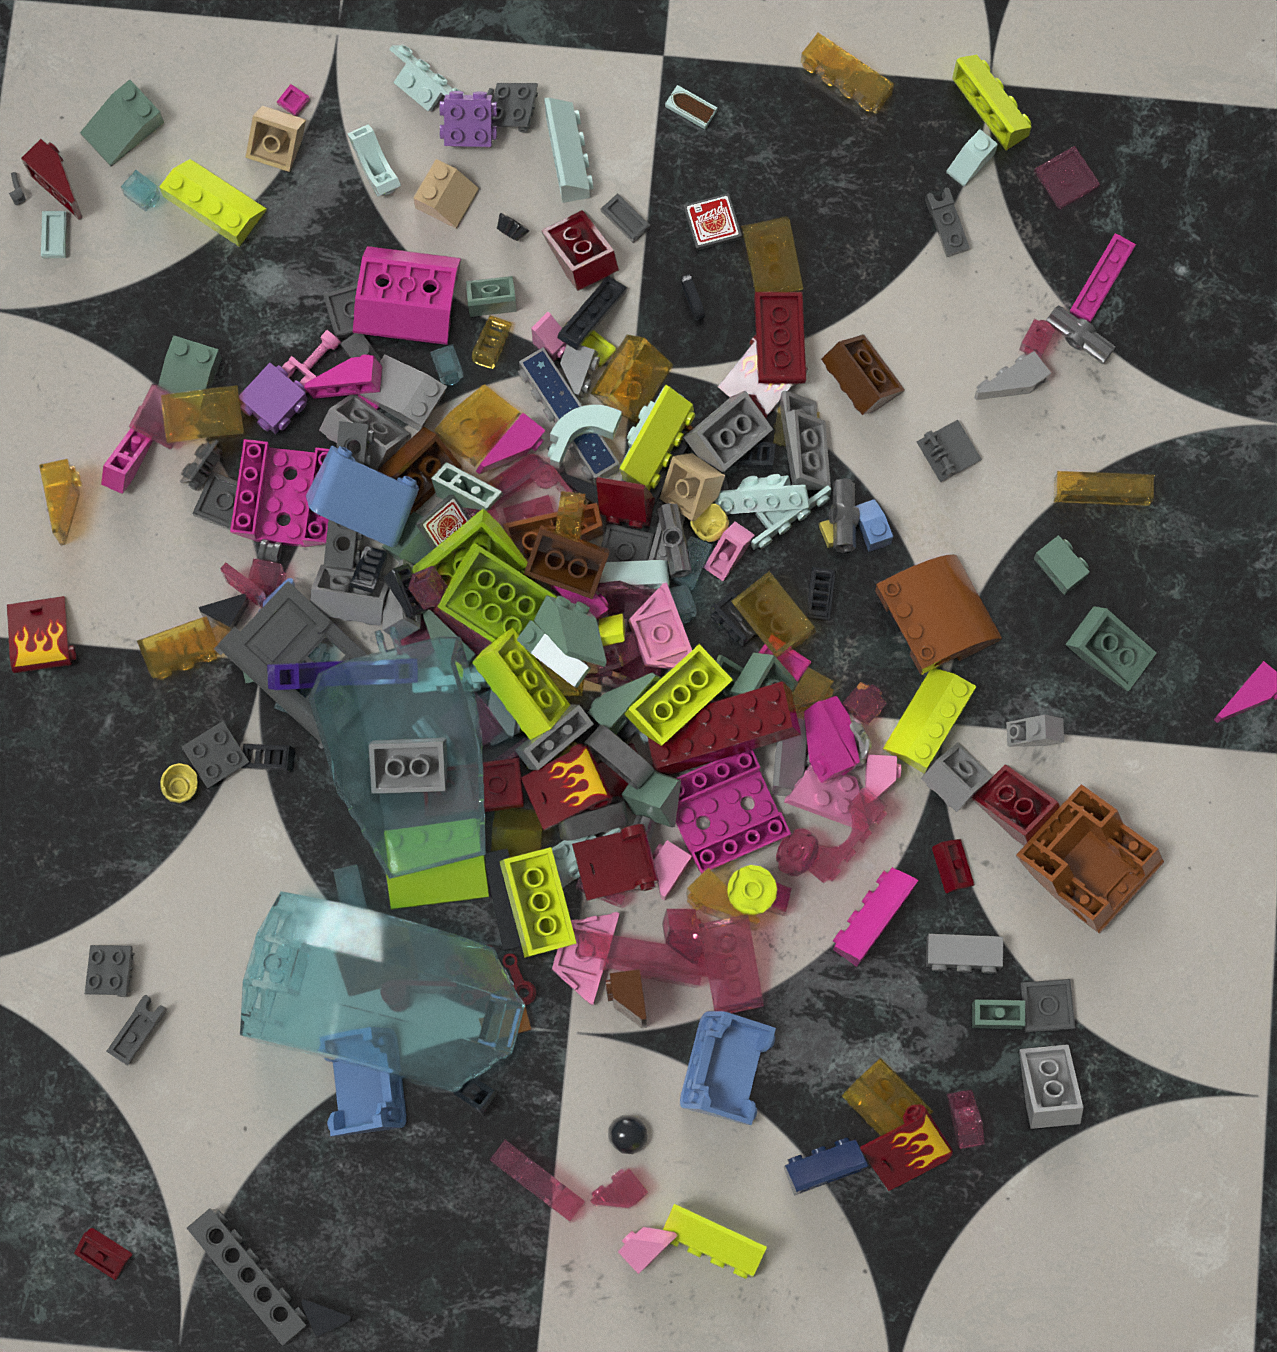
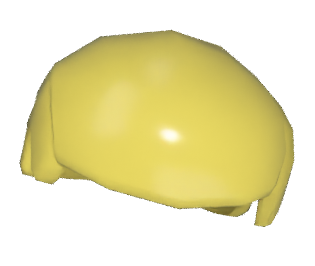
[690,504,729,542]
[160,763,198,803]

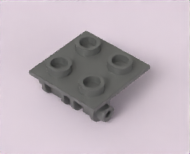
[492,83,538,133]
[916,420,982,482]
[180,440,223,491]
[182,721,249,788]
[84,945,135,997]

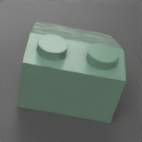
[80,79,164,166]
[157,335,222,423]
[534,595,607,667]
[1065,606,1156,691]

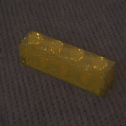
[800,33,894,114]
[1054,471,1154,506]

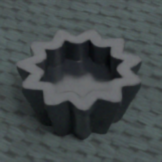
[497,213,529,241]

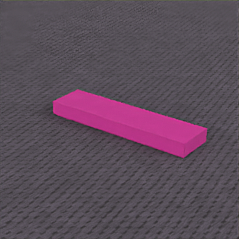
[1069,233,1136,323]

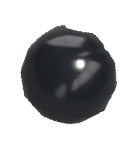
[608,1115,648,1154]

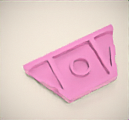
[628,582,692,669]
[784,765,870,832]
[552,912,620,1005]

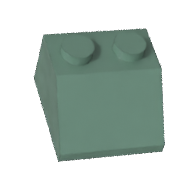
[730,653,799,696]

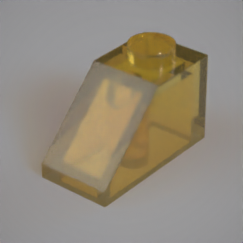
[556,491,586,539]
[792,667,835,713]

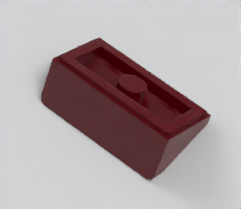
[932,839,975,893]
[74,1228,132,1280]

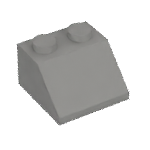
[921,743,993,812]

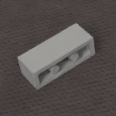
[515,704,593,770]
[926,934,1003,974]

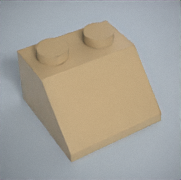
[245,106,306,172]
[413,159,479,229]
[660,453,725,521]

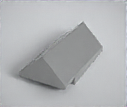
[779,390,831,490]

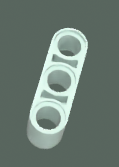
[599,560,670,591]

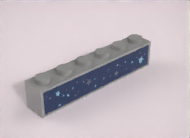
[518,347,620,485]

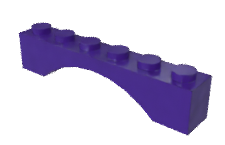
[267,657,418,690]

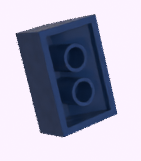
[784,1138,868,1196]

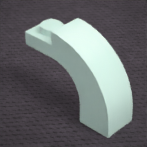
[347,124,401,197]
[548,405,622,469]

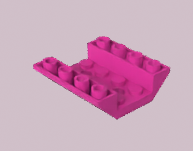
[353,246,461,345]
[230,439,329,547]
[676,750,791,874]

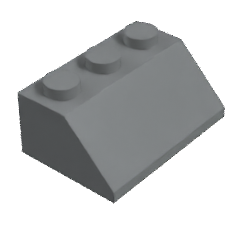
[684,391,773,472]
[319,394,410,471]
[310,565,390,626]
[772,718,809,796]
[369,738,448,794]

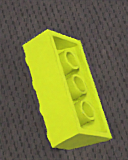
[952,54,1031,150]
[159,159,267,247]
[619,385,695,491]
[472,628,570,740]
[625,644,733,746]
[883,668,976,774]
[500,847,577,958]
[663,1204,767,1279]

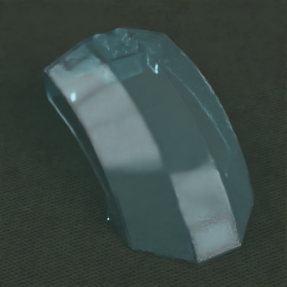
[240,891,525,1092]

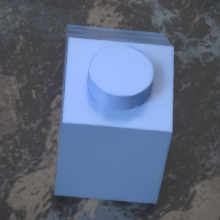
[855,499,893,552]

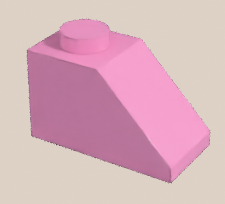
[531,312,567,362]
[704,522,754,581]
[864,755,901,807]
[652,840,692,901]
[618,1227,677,1274]

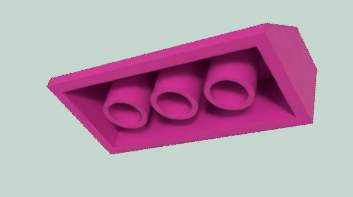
[833,867,918,967]

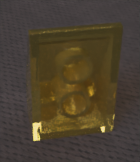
[741,216,803,292]
[435,384,521,467]
[160,386,244,443]
[39,458,82,546]
[686,868,761,931]

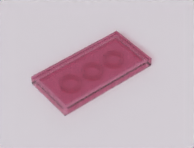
[698,914,764,1013]

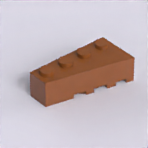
[503,503,603,562]

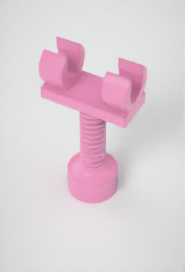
[282,330,340,393]

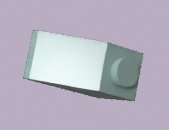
[947,129,997,187]

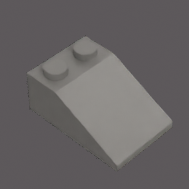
[359,354,447,431]
[1019,1045,1083,1129]

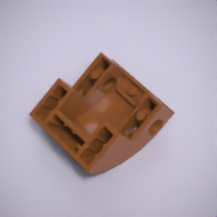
[875,554,1002,675]
[1016,784,1164,934]

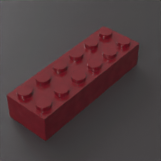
[648,681,801,775]

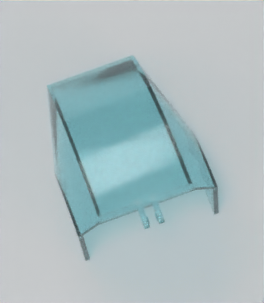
[309,626,486,879]

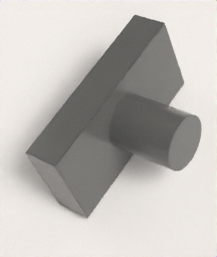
[340,333,381,362]

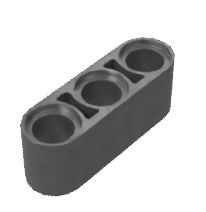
[584,725,654,789]
[558,796,628,841]

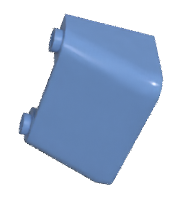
[306,446,419,547]
[680,1011,776,1125]
[319,1027,406,1136]

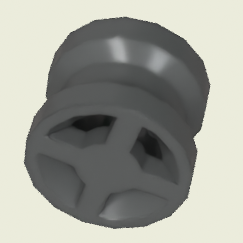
[258,539,282,566]

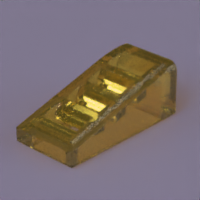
[472,315,512,369]

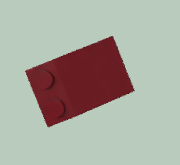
[21,139,82,220]
[541,210,619,291]
[596,477,655,529]
[972,764,1060,846]

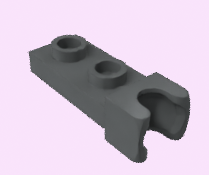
[925,188,970,257]
[106,995,167,1066]

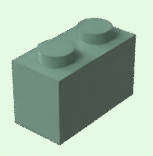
[1034,535,1089,595]
[972,1000,1025,1029]

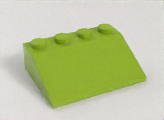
[412,508,528,628]
[438,543,557,643]
[381,820,489,910]

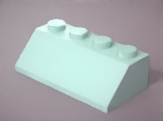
[544,98,594,203]

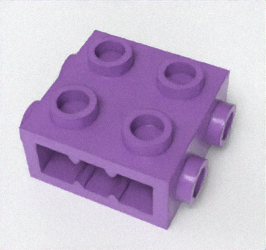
[440,91,497,147]
[238,363,308,434]

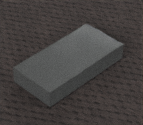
[601,193,650,243]

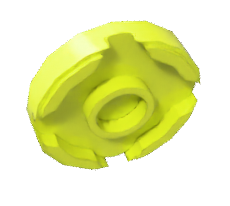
[727,865,777,916]

